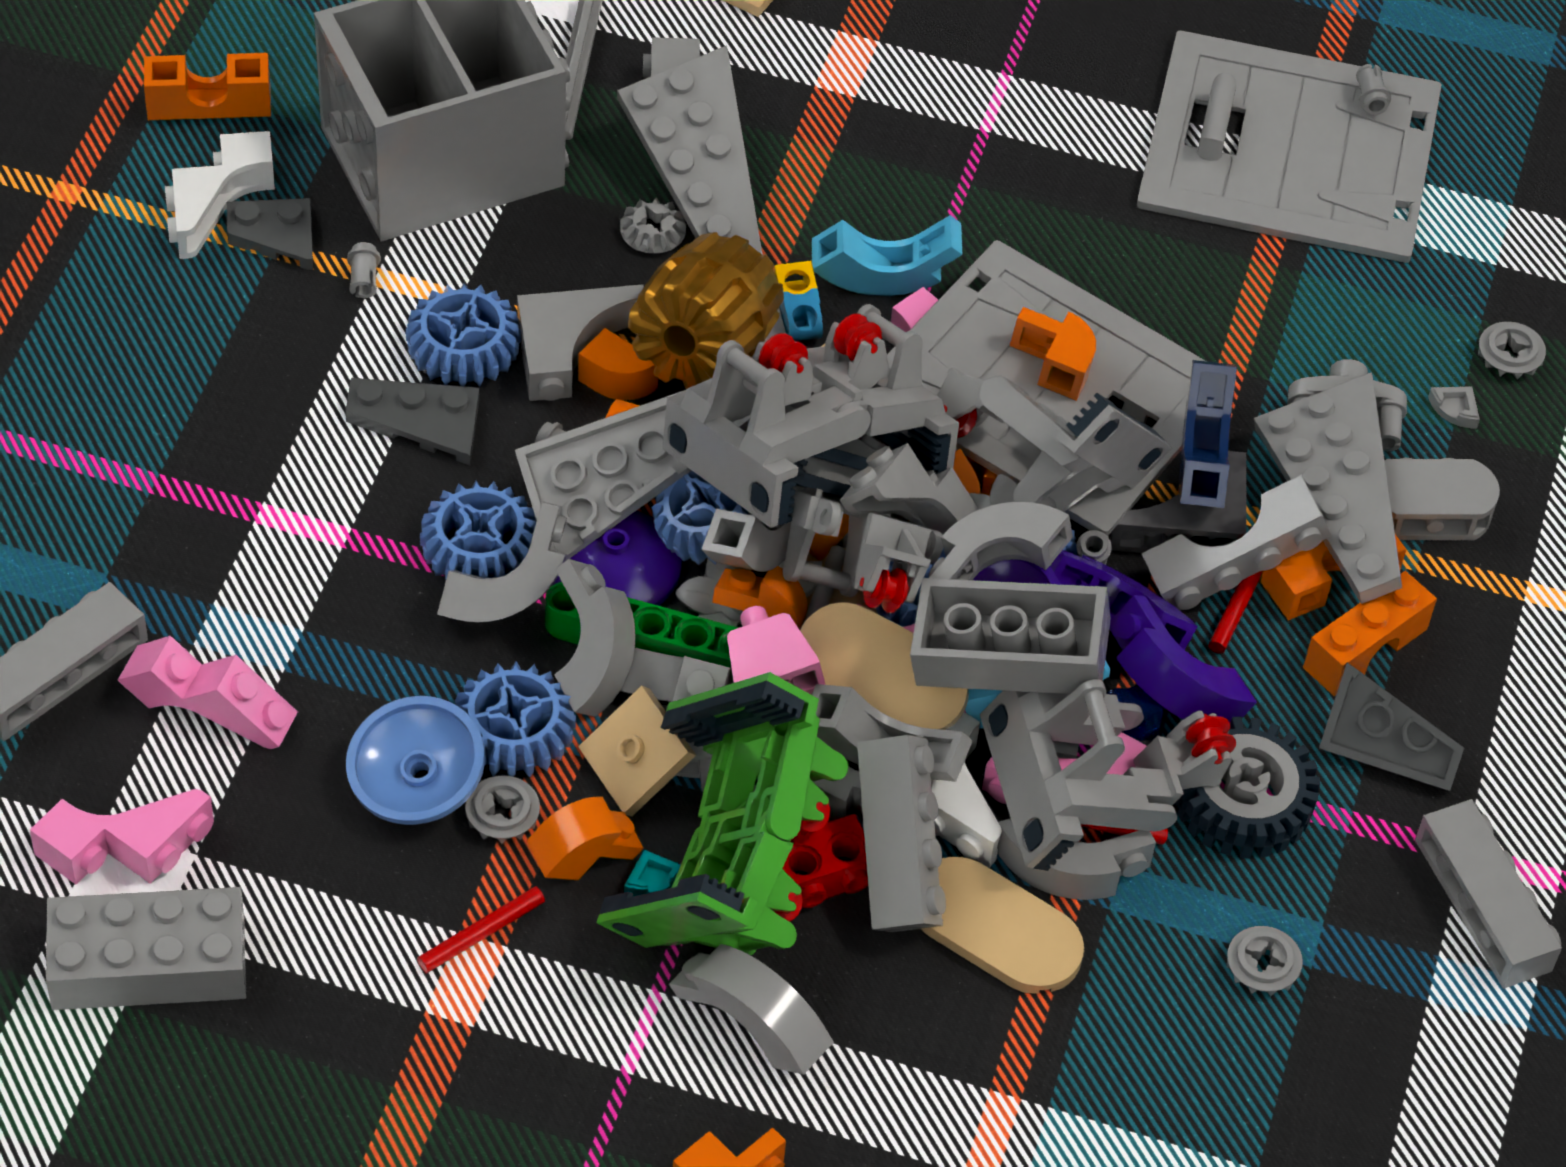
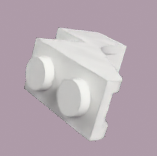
[165,131,275,259]
[931,712,1002,868]

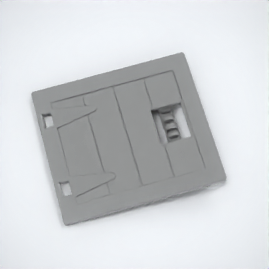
[1137,31,1442,263]
[887,240,1236,536]

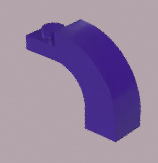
[1050,550,1198,650]
[1109,595,1257,722]

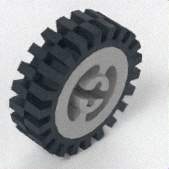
[1174,717,1320,858]

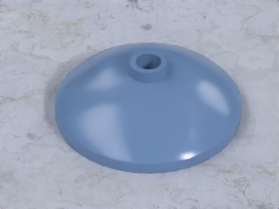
[346,696,485,825]

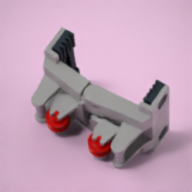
[662,304,959,528]

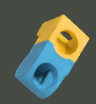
[773,261,823,341]

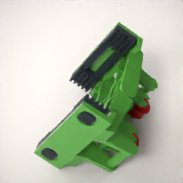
[596,672,848,955]

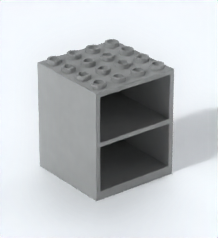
[314,0,570,242]

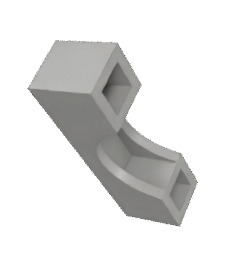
[1141,475,1331,610]

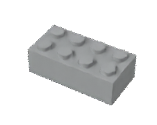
[910,578,1111,694]
[46,887,246,1010]

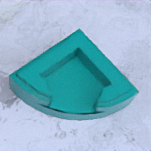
[624,850,681,897]

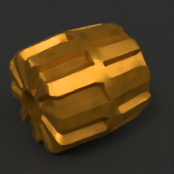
[628,232,784,390]

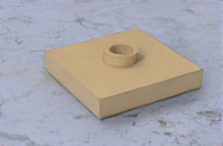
[578,685,696,816]

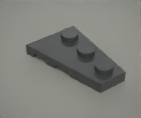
[1319,662,1464,791]

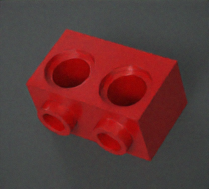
[782,814,868,908]

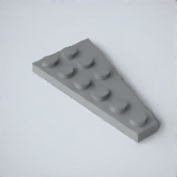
[617,45,763,255]
[1254,372,1402,604]
[515,389,751,561]

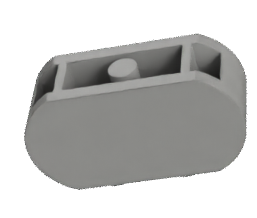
[1384,457,1500,540]

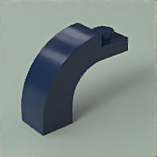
[1179,360,1237,508]

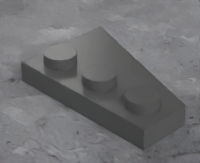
[345,378,480,466]

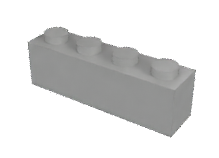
[0,582,148,742]
[857,735,946,932]
[1415,799,1562,989]

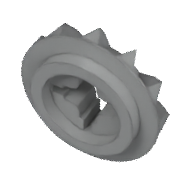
[620,197,686,254]
[1478,322,1546,380]
[465,776,540,844]
[1226,926,1302,997]

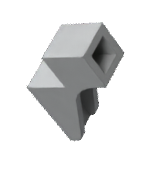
[840,443,979,535]

